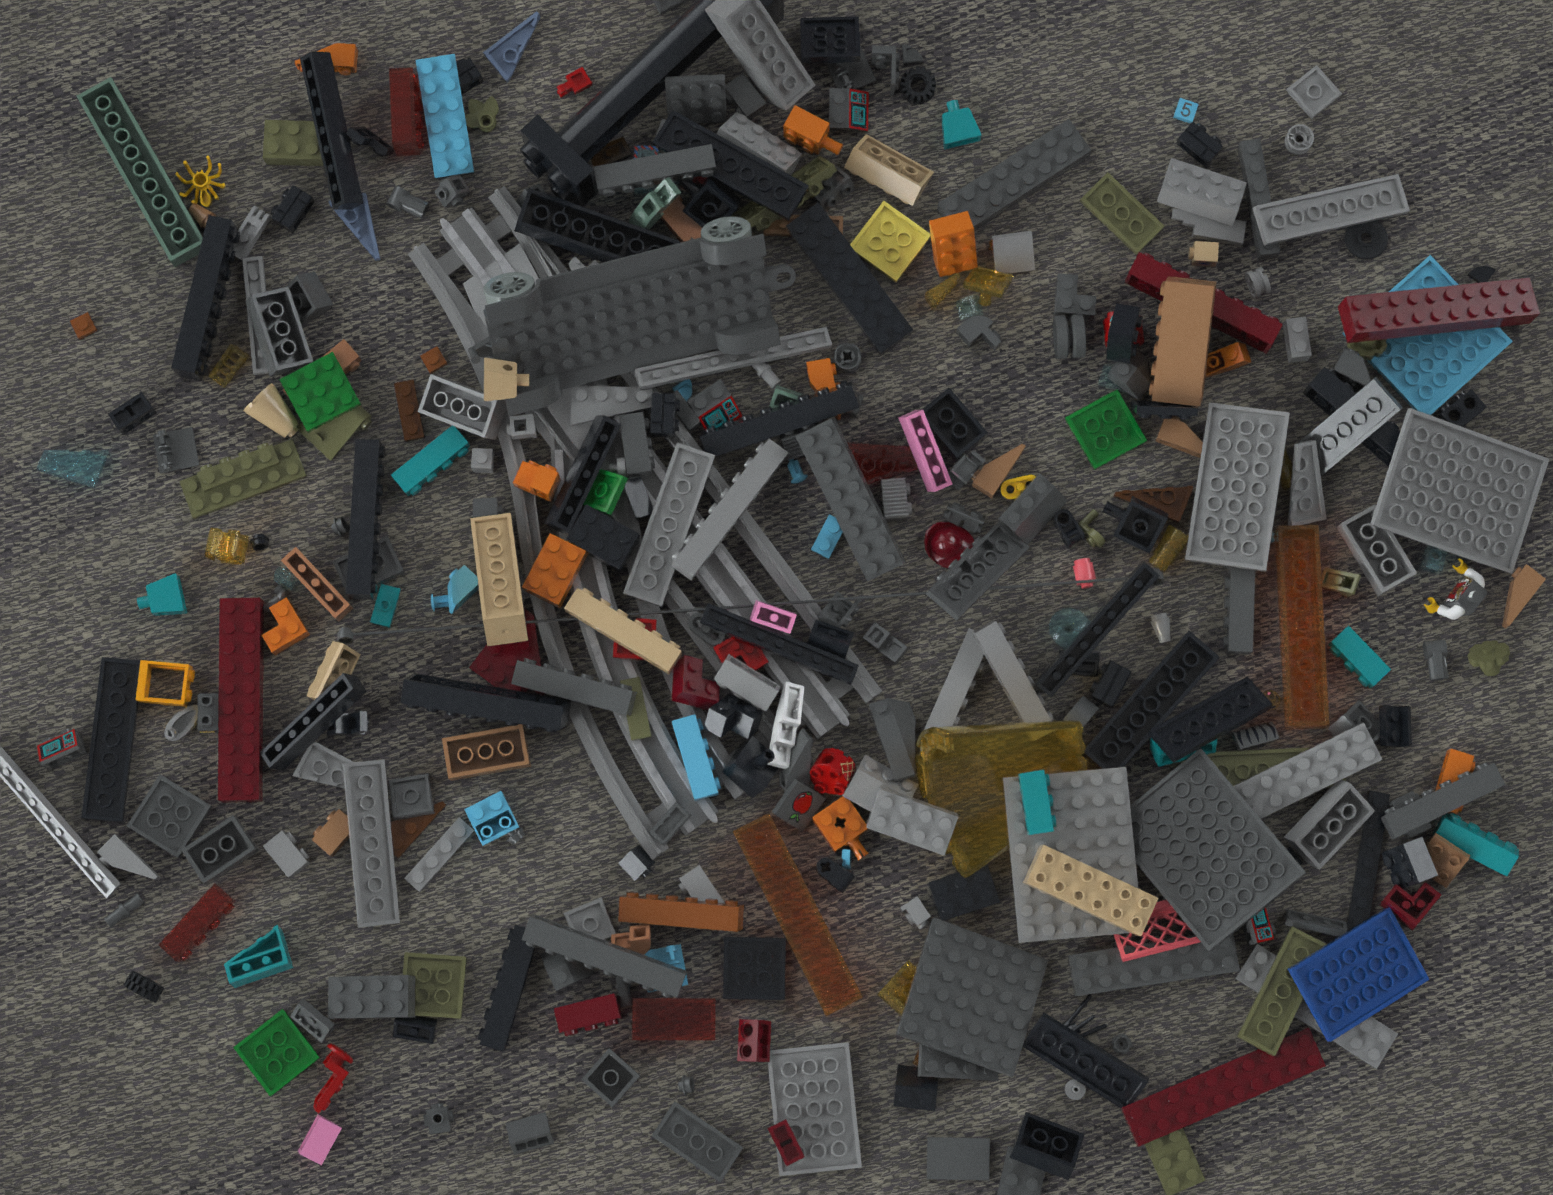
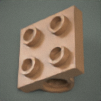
[1425,833,1470,888]

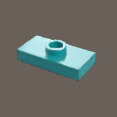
[370,584,401,628]

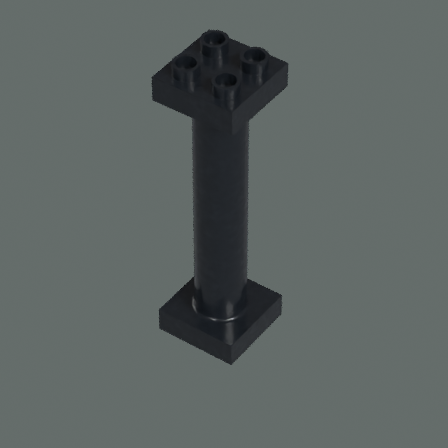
[520,0,784,207]

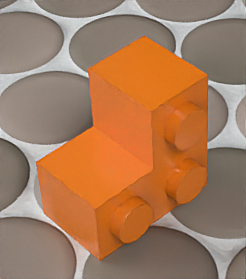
[513,460,561,502]
[262,597,310,656]

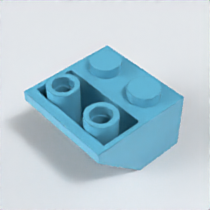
[464,791,519,846]

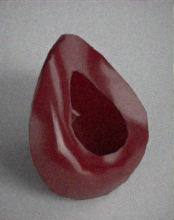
[924,522,974,569]

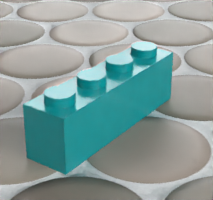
[391,425,470,496]
[1433,813,1519,876]

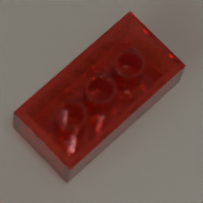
[389,67,424,156]
[632,998,716,1041]

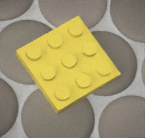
[850,201,931,283]

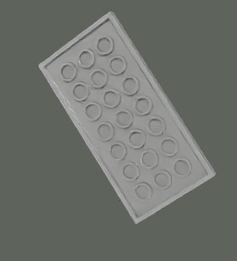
[1185,402,1290,572]

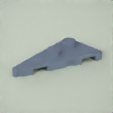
[483,11,541,83]
[329,193,381,261]

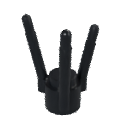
[1063,995,1107,1037]

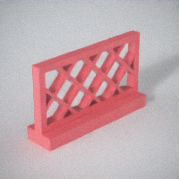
[1113,900,1201,962]

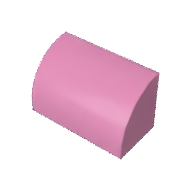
[298,1114,342,1165]

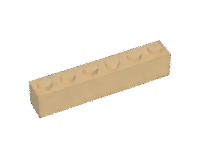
[564,587,682,674]

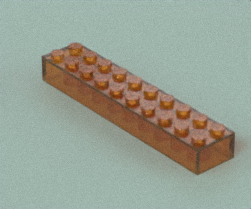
[1274,525,1329,730]
[733,813,863,1017]

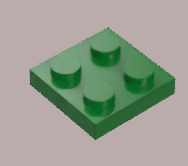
[583,469,628,515]

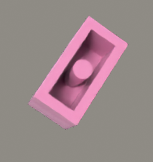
[750,600,797,634]

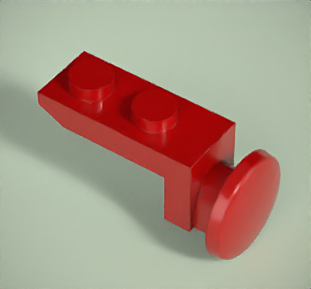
[313,1043,353,1114]

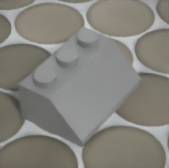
[842,755,919,812]

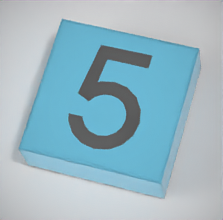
[1173,98,1198,123]

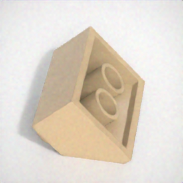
[307,641,361,700]

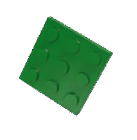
[279,352,361,433]
[1065,389,1147,470]
[233,1009,321,1097]

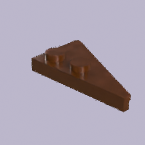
[1113,486,1193,523]
[391,801,447,859]

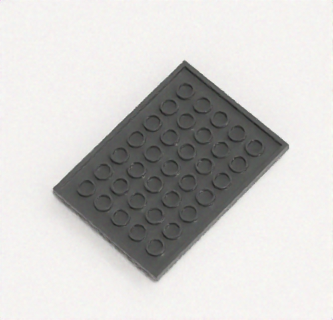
[1130,748,1307,952]

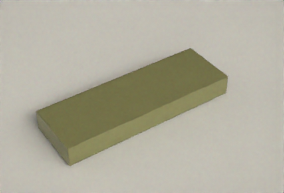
[620,677,651,741]

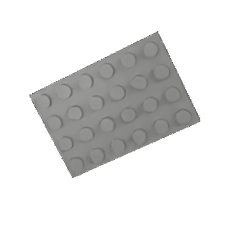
[768,1042,862,1176]

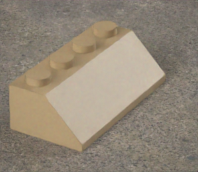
[844,134,934,206]

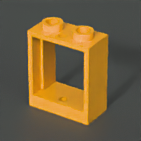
[136,660,195,707]

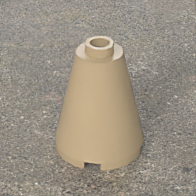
[243,383,299,438]

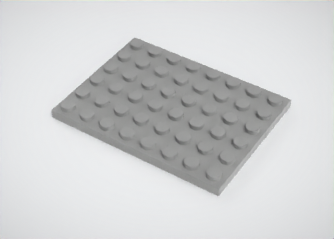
[1370,408,1549,574]
[1003,767,1138,943]

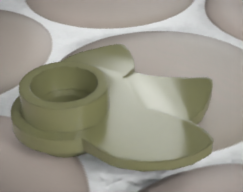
[465,96,499,132]

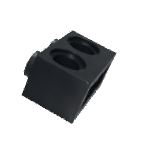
[1437,389,1487,427]
[108,392,157,435]

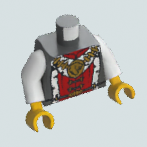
[1424,558,1487,620]

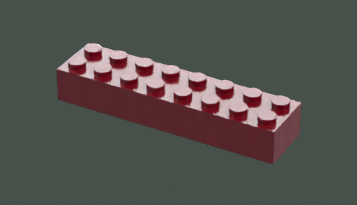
[1124,252,1283,354]

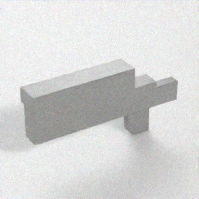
[1171,209,1246,246]

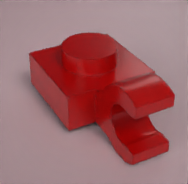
[556,67,592,98]

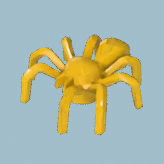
[175,156,226,208]

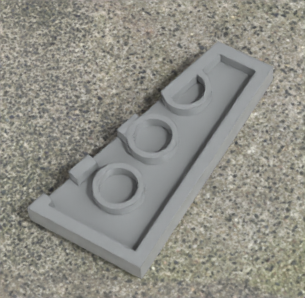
[571,386,652,427]
[1287,440,1326,527]

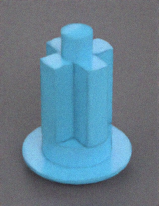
[787,459,808,484]
[431,594,449,612]

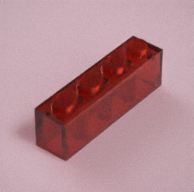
[159,883,236,962]

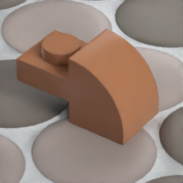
[611,924,651,955]

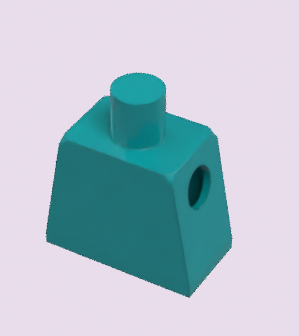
[941,100,982,150]
[137,573,187,616]

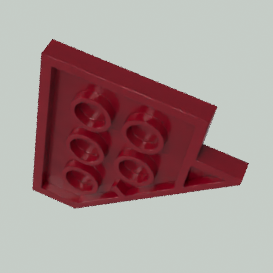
[469,608,545,695]

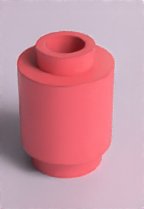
[1073,558,1096,589]

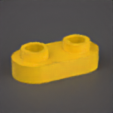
[1000,475,1035,500]

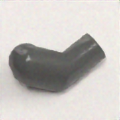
[263,585,288,613]

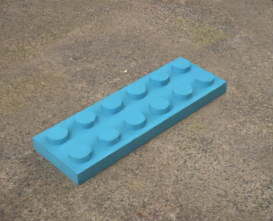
[416,54,474,178]

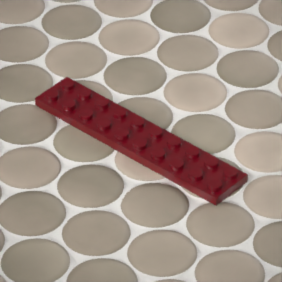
[1121,1028,1326,1147]

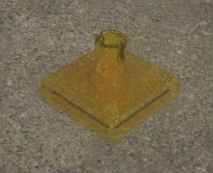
[963,266,1013,306]

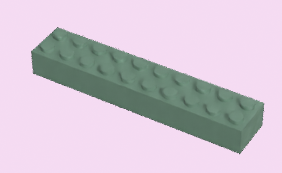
[77,77,203,267]

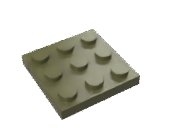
[403,952,467,1019]

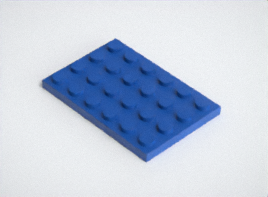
[1288,907,1430,1042]

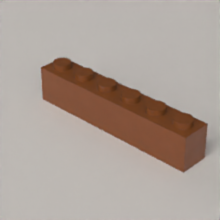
[618,892,744,932]

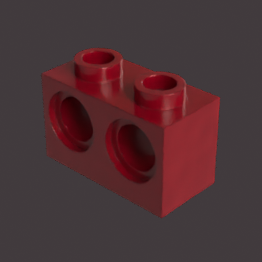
[737,1019,771,1063]
[767,1119,805,1167]

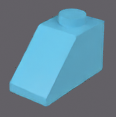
[447,565,479,614]

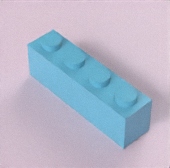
[672,714,721,801]

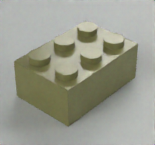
[263,120,323,166]

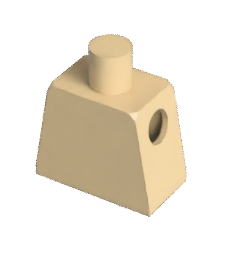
[484,358,529,401]

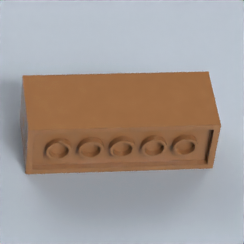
[1149,276,1217,406]

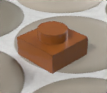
[70,312,97,340]
[420,346,447,374]

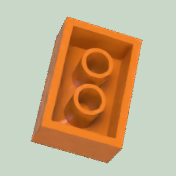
[929,211,978,277]
[522,533,588,608]

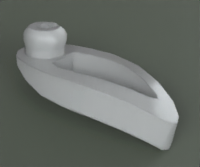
[164,704,198,741]

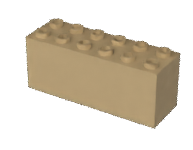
[470,513,528,646]
[1023,845,1158,936]

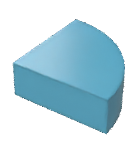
[672,379,692,402]
[842,849,852,870]

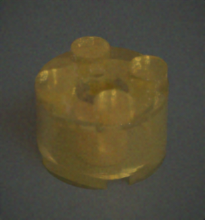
[204,528,249,565]

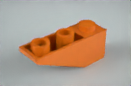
[295,43,358,75]
[1205,342,1251,378]
[806,358,843,420]

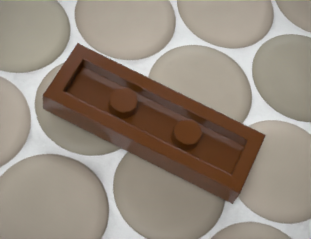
[394,379,425,442]

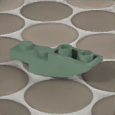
[629,177,681,230]

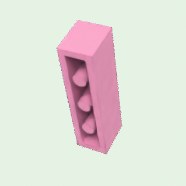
[898,410,952,492]

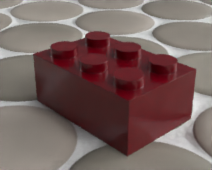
[554,993,622,1037]

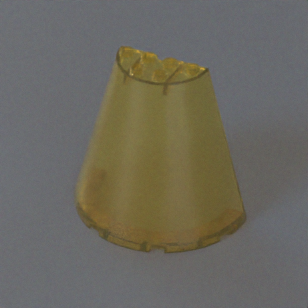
[915,720,1087,878]

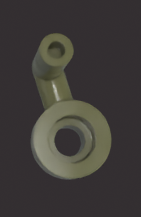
[1078,509,1106,548]

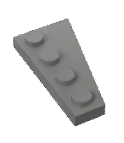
[292,741,353,789]

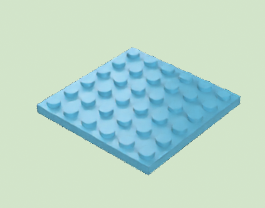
[1342,255,1513,415]

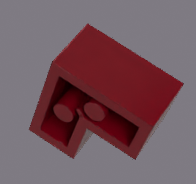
[672,655,720,710]
[1380,882,1441,931]

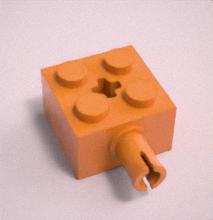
[783,105,843,156]
[812,796,869,861]

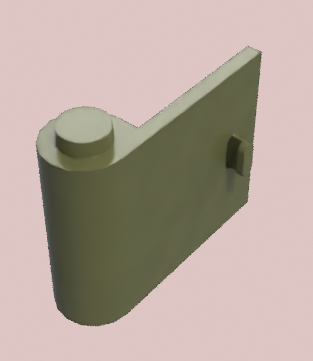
[297,406,372,461]

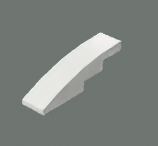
[767,681,804,769]

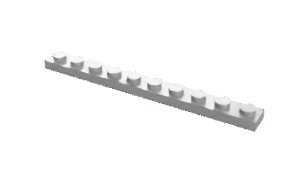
[634,327,832,390]
[0,746,121,899]

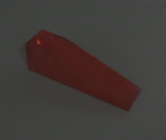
[847,442,918,484]

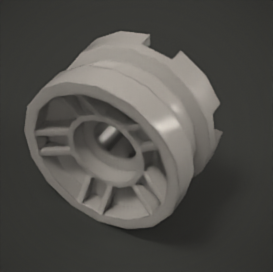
[1285,124,1314,155]
[1245,267,1271,299]

